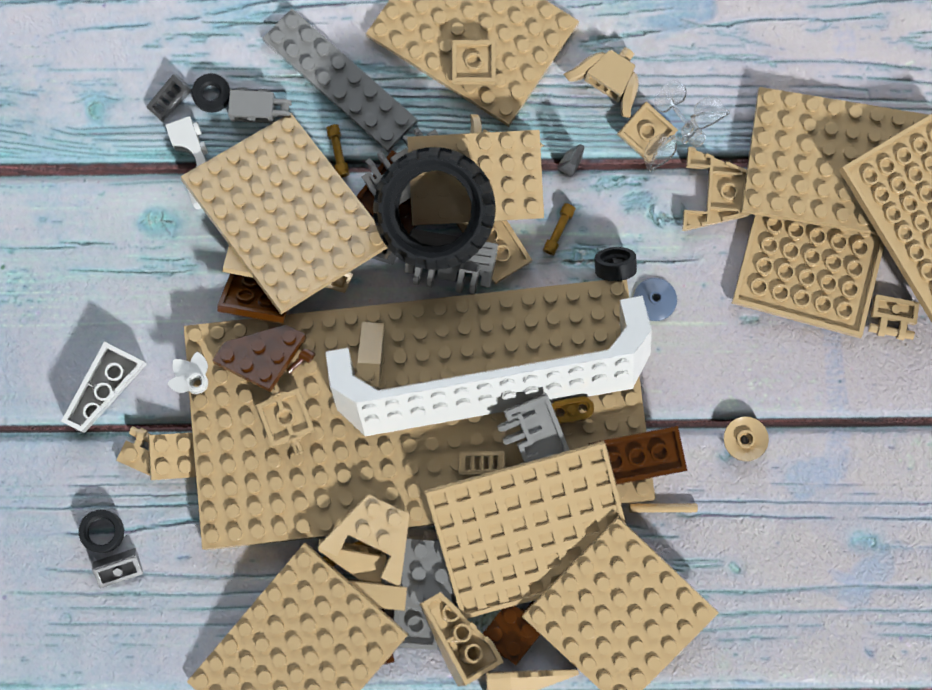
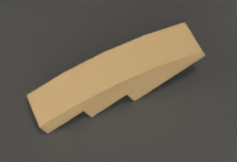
[347,579,407,611]

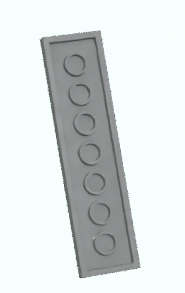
[262,8,417,152]

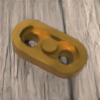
[552,397,594,424]

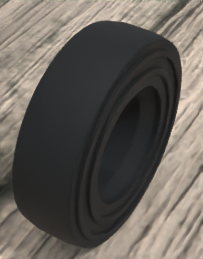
[192,73,231,113]

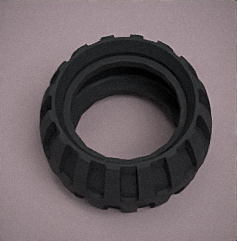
[373,147,496,270]

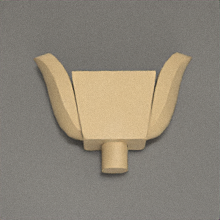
[564,47,639,118]

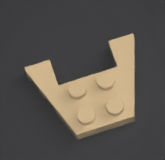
[682,147,750,231]
[318,494,410,586]

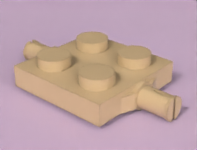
[256,384,315,455]

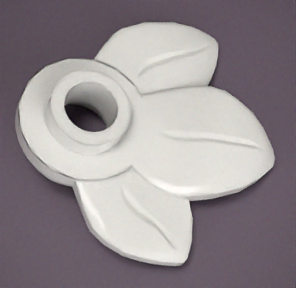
[168,352,208,394]

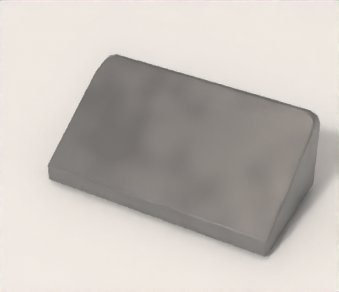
[92,548,143,588]

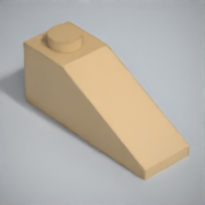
[356,322,385,390]
[318,538,387,583]

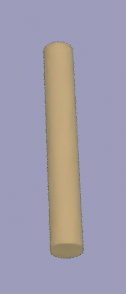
[629,503,698,513]

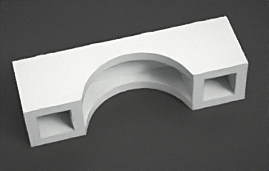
[165,116,209,210]

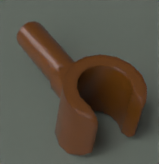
[286,349,316,374]

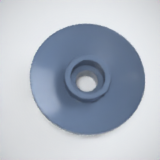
[633,278,677,321]

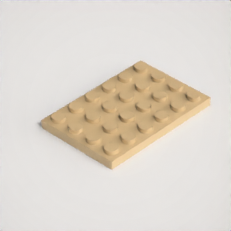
[407,130,544,226]

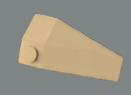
[420,592,504,686]
[486,669,579,690]

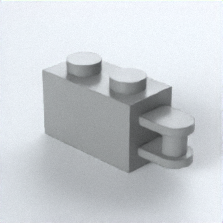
[228,87,292,124]

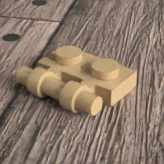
[868,294,920,340]
[116,426,152,476]

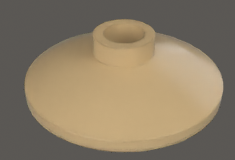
[723,417,769,461]

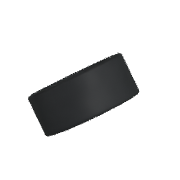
[594,247,637,281]
[78,510,124,553]

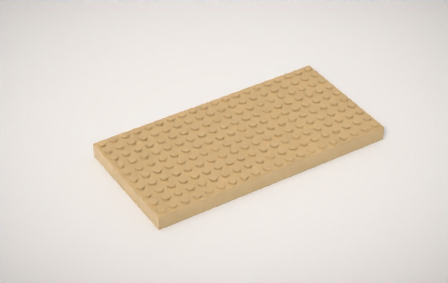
[184,279,655,550]

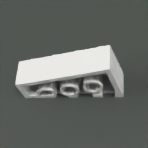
[61,342,147,433]

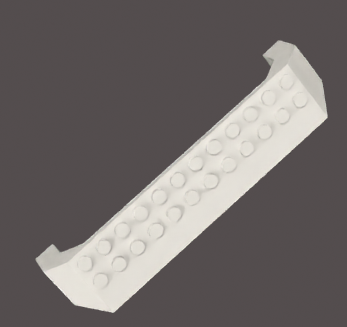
[326,296,652,436]

